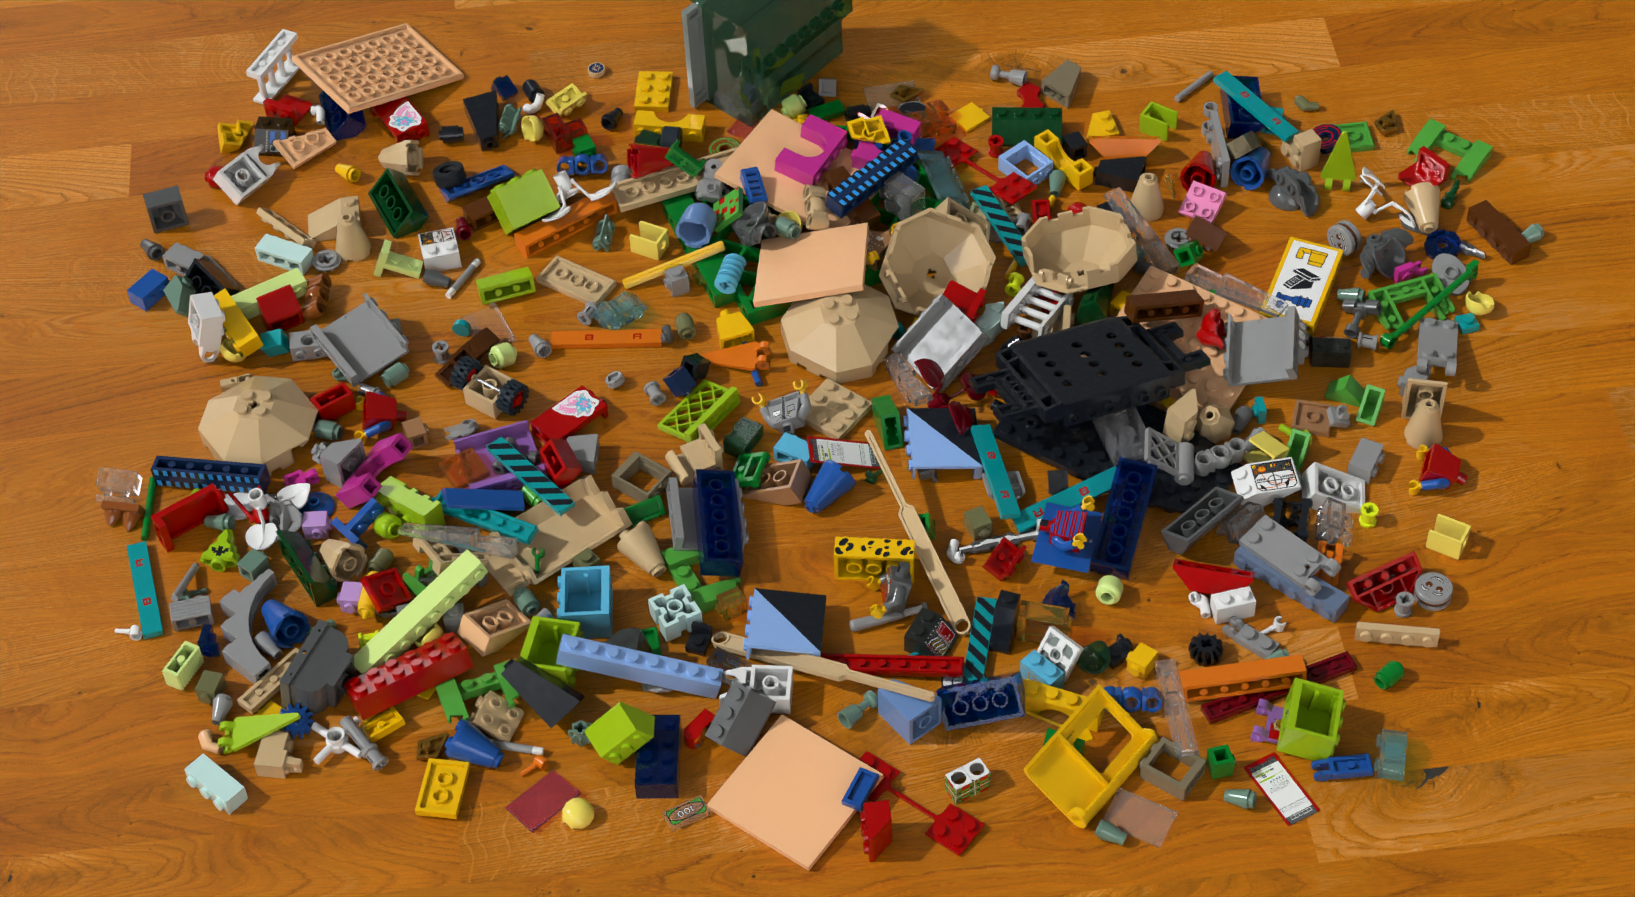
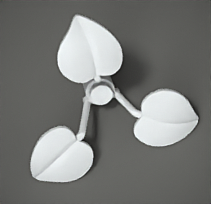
[1355,166,1416,228]
[542,170,617,223]
[224,483,310,551]

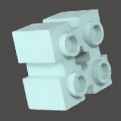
[648,584,703,642]

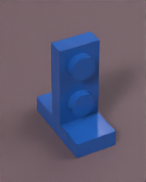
[331,497,385,549]

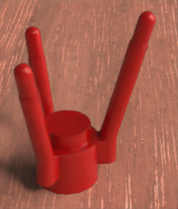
[228,485,270,525]

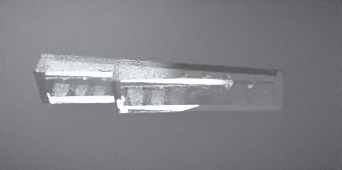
[1104,187,1180,274]
[1185,263,1288,317]
[398,523,519,560]
[1154,659,1199,757]

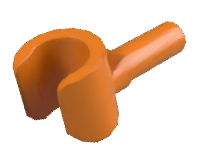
[520,755,549,777]

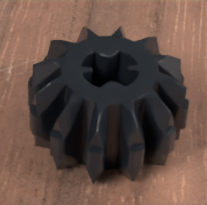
[1188,632,1224,667]

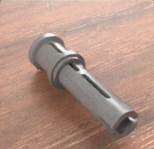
[340,715,389,771]

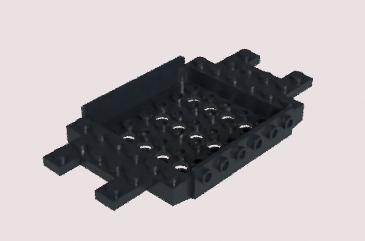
[969,316,1211,427]

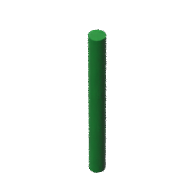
[141,476,156,541]

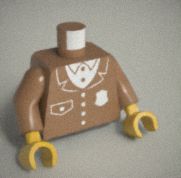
[866,223,897,271]

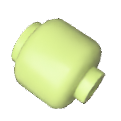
[780,94,807,118]
[488,342,517,369]
[1095,575,1123,605]

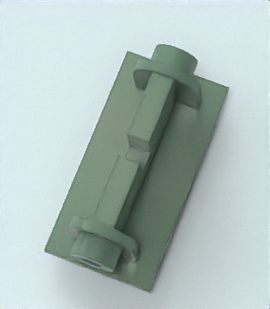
[498,104,522,139]
[592,214,615,252]

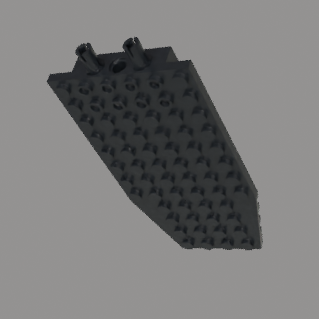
[990,364,1242,514]

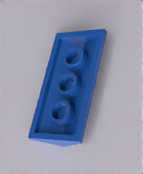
[439,164,515,203]
[441,488,525,511]

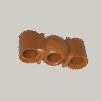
[302,273,332,321]

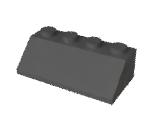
[1161,486,1244,555]

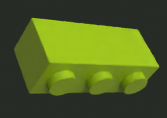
[475,267,536,305]

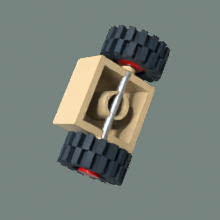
[450,356,529,419]

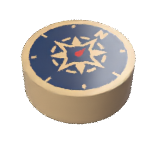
[588,62,605,78]

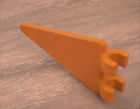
[700,341,771,371]

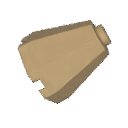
[378,140,423,176]
[1194,403,1235,444]
[319,539,368,582]

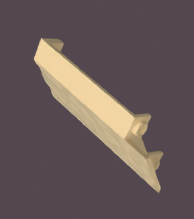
[484,475,633,596]

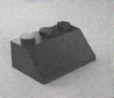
[705,680,776,757]

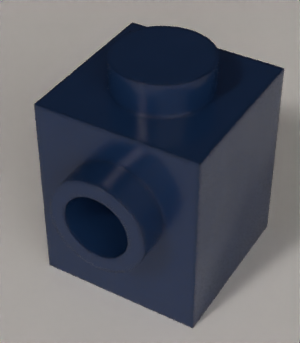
[663,366,697,397]

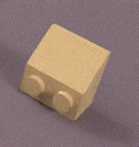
[1163,388,1198,443]

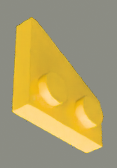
[1086,110,1120,144]
[360,707,406,743]

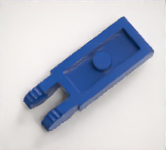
[1311,754,1374,782]

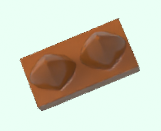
[101,500,145,532]

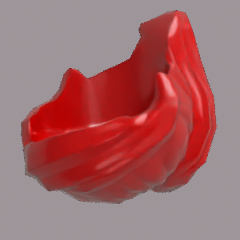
[1196,308,1226,349]

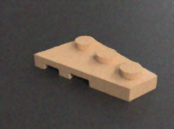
[273,128,336,170]

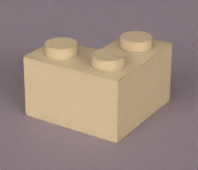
[1281,129,1322,172]

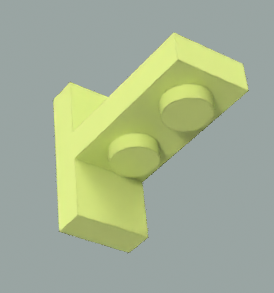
[374,239,423,279]

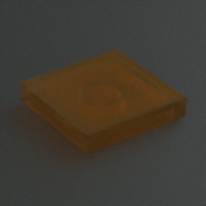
[438,447,490,489]

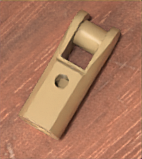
[220,373,254,393]

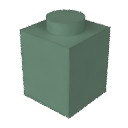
[237,548,271,582]

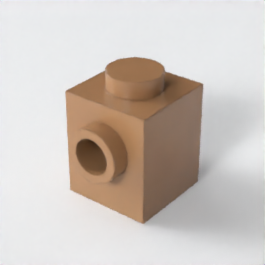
[402,417,429,450]

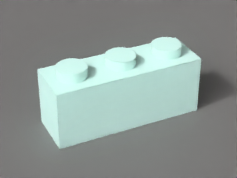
[255,234,314,275]
[184,753,248,815]

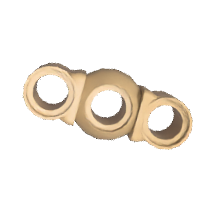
[803,184,829,231]

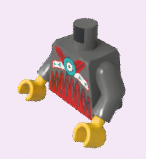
[866,561,912,619]

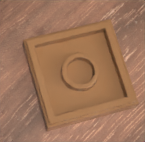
[1291,399,1334,438]

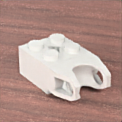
[213,144,281,205]
[188,292,225,363]
[719,665,794,714]

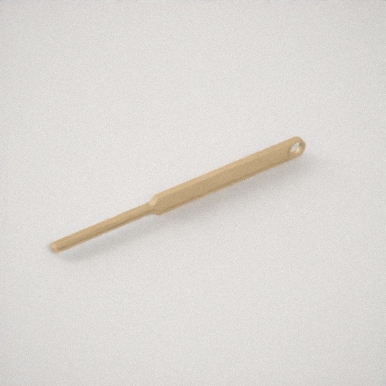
[865,430,972,636]
[711,632,935,702]

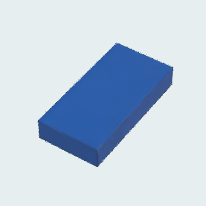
[842,767,879,812]

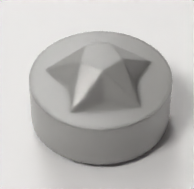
[605,371,625,389]

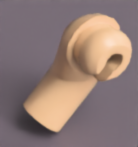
[198,729,223,754]

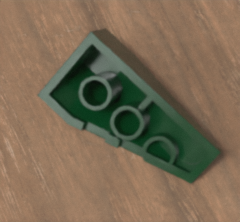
[1073,283,1114,327]

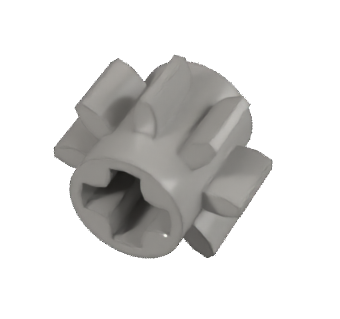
[311,441,330,465]

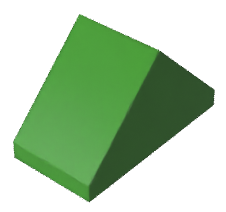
[1324,375,1365,407]
[1356,384,1386,426]
[1286,428,1312,471]

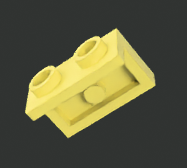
[546,83,587,118]

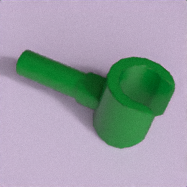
[531,547,545,573]

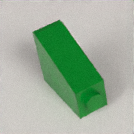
[871,395,903,450]

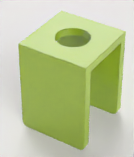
[1139,101,1178,142]

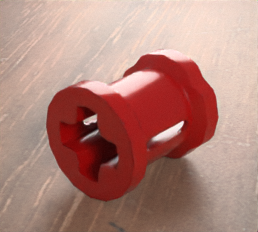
[988,135,1003,158]

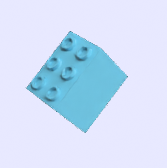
[557,565,613,639]

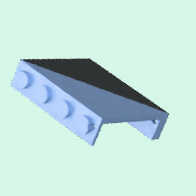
[902,408,983,479]
[743,588,827,659]

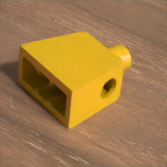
[716,309,755,349]

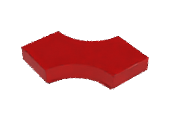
[1017,81,1045,108]

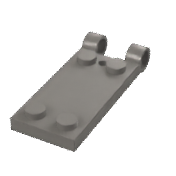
[1201,102,1230,187]
[1416,318,1458,377]
[1239,515,1341,597]

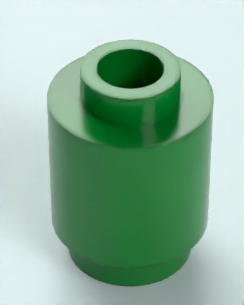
[1374,660,1405,690]

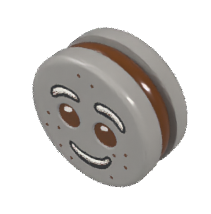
[1327,220,1362,256]
[1414,572,1453,611]

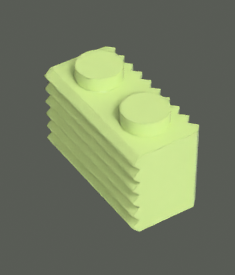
[162,641,204,690]

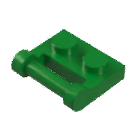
[727,452,771,489]

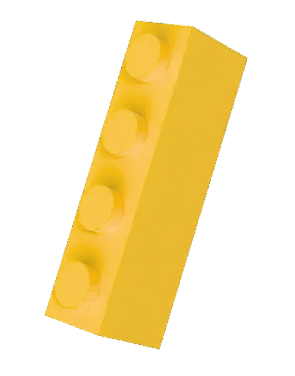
[214,289,264,357]

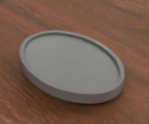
[1432,253,1469,296]

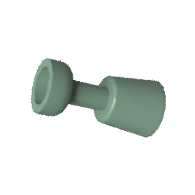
[837,690,878,729]

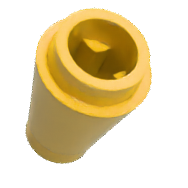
[335,163,361,183]

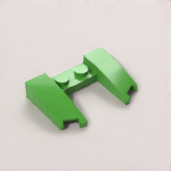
[1407,118,1493,182]
[1366,273,1455,332]
[661,547,741,614]
[435,660,520,723]

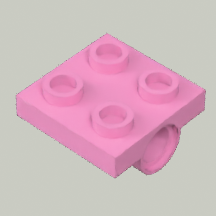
[1178,180,1227,223]

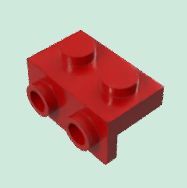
[982,537,1027,581]

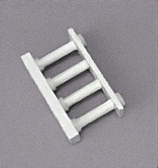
[246,29,300,105]
[1000,276,1074,336]

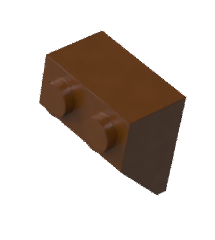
[1184,213,1227,253]

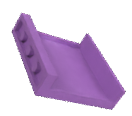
[454,420,547,491]

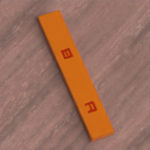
[551,329,662,349]

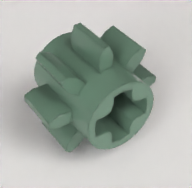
[568,720,591,747]

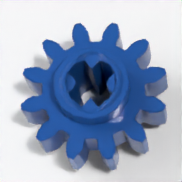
[279,703,314,740]

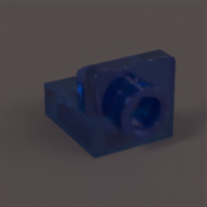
[491,75,518,101]
[197,624,221,657]

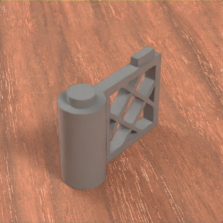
[1144,427,1194,485]

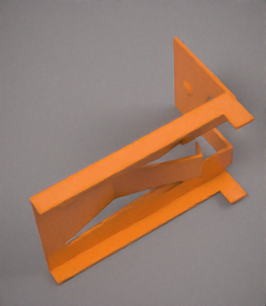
[1315,540,1344,586]

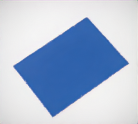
[1031,502,1103,573]

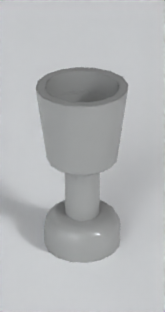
[990,65,1028,86]

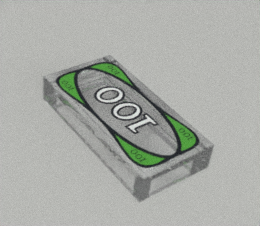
[663,795,710,832]

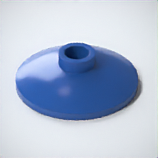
[299,492,335,517]

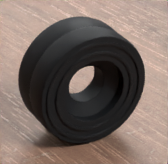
[433,161,466,189]

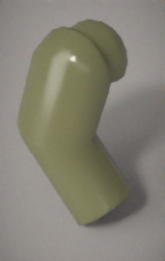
[1294,95,1319,111]

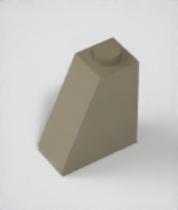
[1041,59,1081,109]
[1226,130,1261,163]

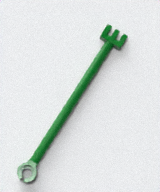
[1380,260,1479,349]

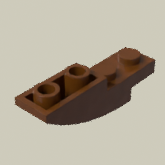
[435,327,500,389]

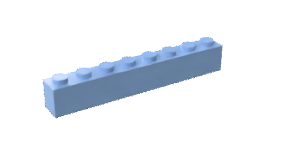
[556,634,723,699]

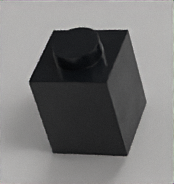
[1062,131,1088,161]
[680,353,711,380]

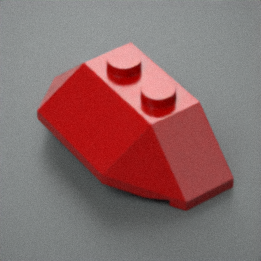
[1346,551,1423,613]
[1173,558,1255,595]

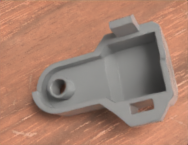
[695,159,729,203]

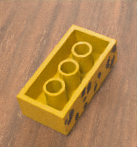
[833,536,915,584]

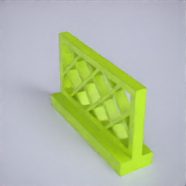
[657,379,741,443]

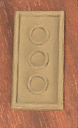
[536,255,617,306]

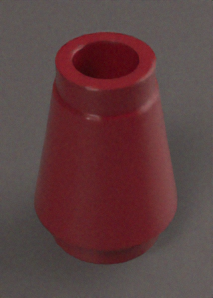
[455,217,473,241]

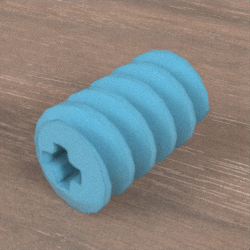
[714,253,746,294]

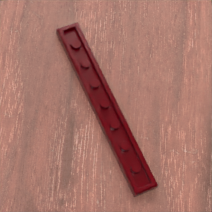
[1201,651,1357,725]

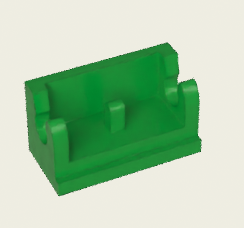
[665,139,706,178]

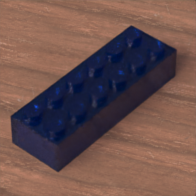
[1090,456,1158,581]
[692,469,743,577]

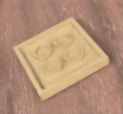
[805,378,872,439]

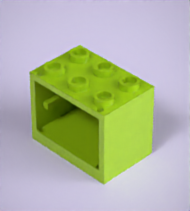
[487,168,561,235]
[520,616,584,688]
[1276,677,1346,761]

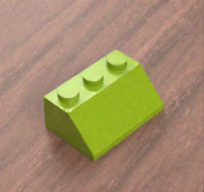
[585,701,655,765]

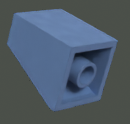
[878,679,942,745]

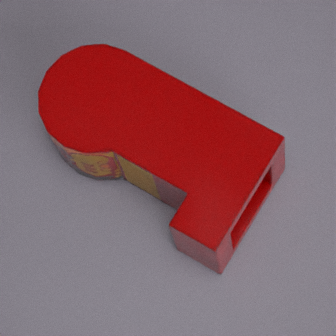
[683,708,715,749]

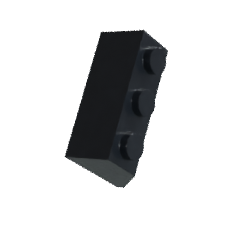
[185,258,240,296]

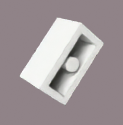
[1210,586,1256,625]

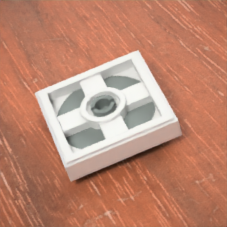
[1037,625,1084,682]

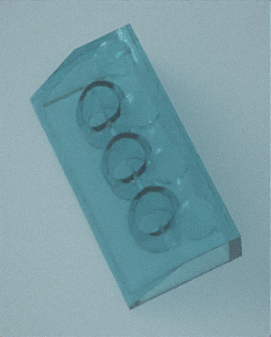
[917,150,970,210]

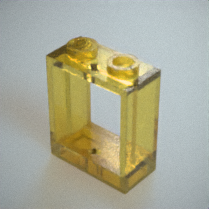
[1017,600,1073,644]

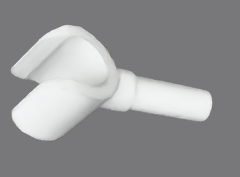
[1261,616,1286,635]
[115,625,142,641]

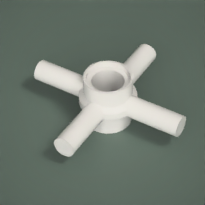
[311,716,362,765]

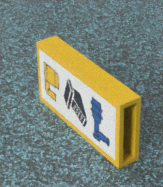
[1259,237,1344,338]

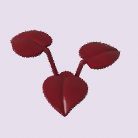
[914,358,986,435]

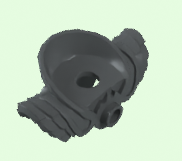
[1265,166,1319,217]
[731,201,777,248]
[1359,228,1414,279]

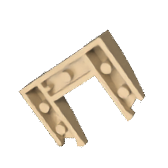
[413,529,490,576]

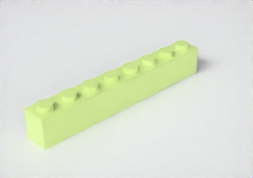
[354,549,488,675]

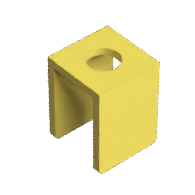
[629,221,669,261]
[1243,431,1289,464]
[1426,514,1471,560]

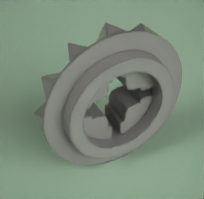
[1164,228,1190,250]
[312,250,341,273]

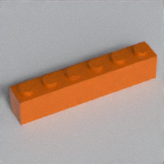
[514,188,617,258]
[1179,654,1307,703]

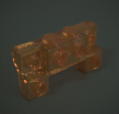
[881,100,957,140]

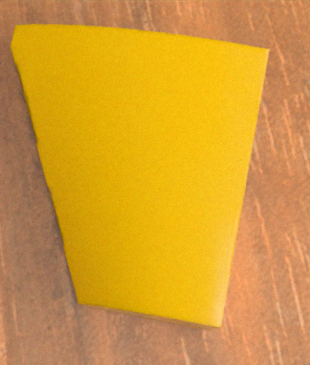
[847,115,891,144]
[217,120,253,153]

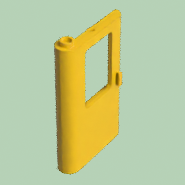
[1024,684,1159,828]

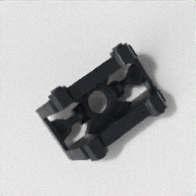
[1273,498,1313,543]

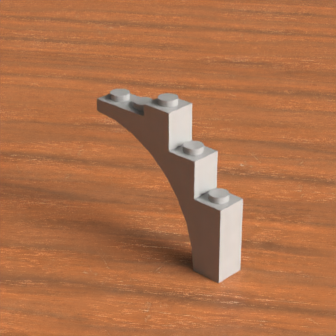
[219,569,277,684]

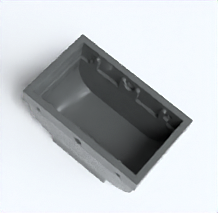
[279,619,355,714]

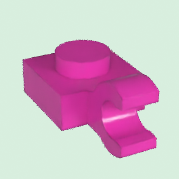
[1393,261,1427,283]
[283,468,320,486]

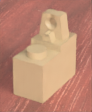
[254,731,304,779]

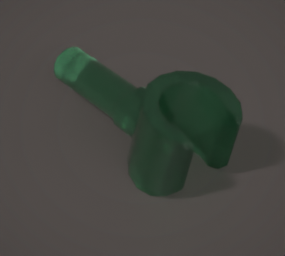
[864,469,883,484]

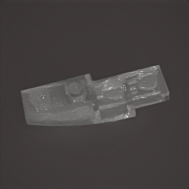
[883,352,933,406]

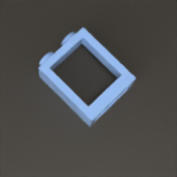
[998,140,1053,185]

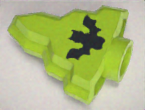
[200,529,240,572]

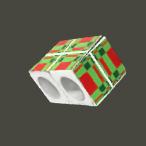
[945,757,991,804]

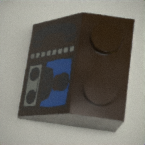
[254,116,296,157]

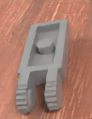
[1222,616,1280,659]

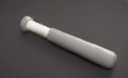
[849,602,928,632]

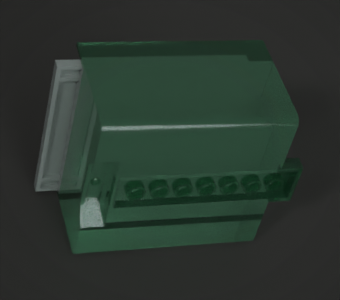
[681,0,853,127]

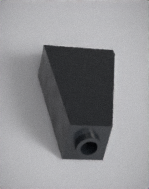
[463,90,499,151]
[501,656,585,728]

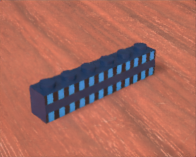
[826,138,918,218]
[151,456,271,494]

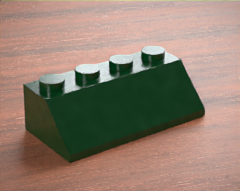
[992,107,1062,147]
[368,167,429,239]
[276,529,339,607]

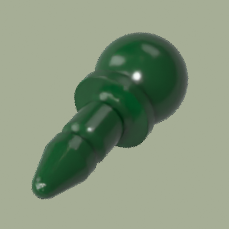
[1440,179,1460,209]

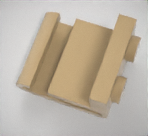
[665,423,724,487]

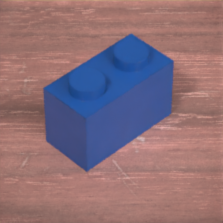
[127,269,169,311]

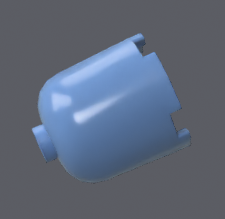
[675,203,717,248]

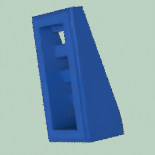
[740,167,768,205]

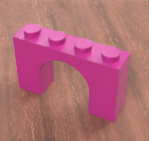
[851,108,921,170]
[774,114,848,185]
[335,432,413,508]

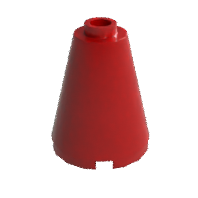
[627,143,675,179]
[1180,150,1216,192]

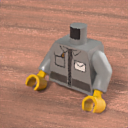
[752,379,811,435]

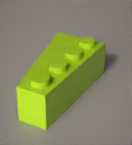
[375,476,446,531]

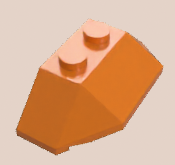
[1089,136,1160,159]

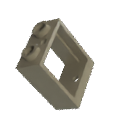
[611,451,672,502]
[1139,737,1206,801]

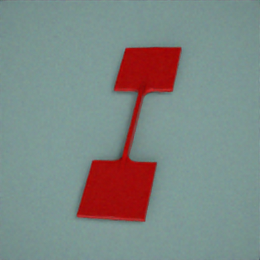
[932,137,1038,205]
[859,751,985,856]

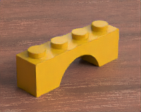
[633,110,706,142]
[1034,129,1093,191]
[1018,679,1104,732]

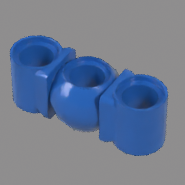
[557,154,608,176]
[1104,686,1162,713]

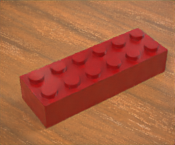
[343,632,474,720]

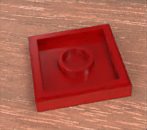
[360,567,414,614]

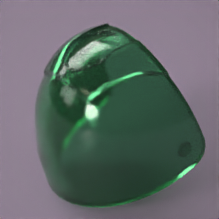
[1076,640,1111,675]

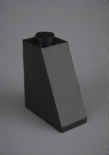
[1093,156,1147,193]
[989,590,1021,655]

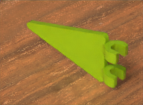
[1321,131,1356,192]
[218,713,301,754]

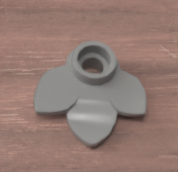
[444,419,479,440]

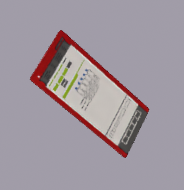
[807,436,880,469]
[1244,752,1320,826]

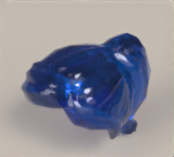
[1042,580,1076,622]

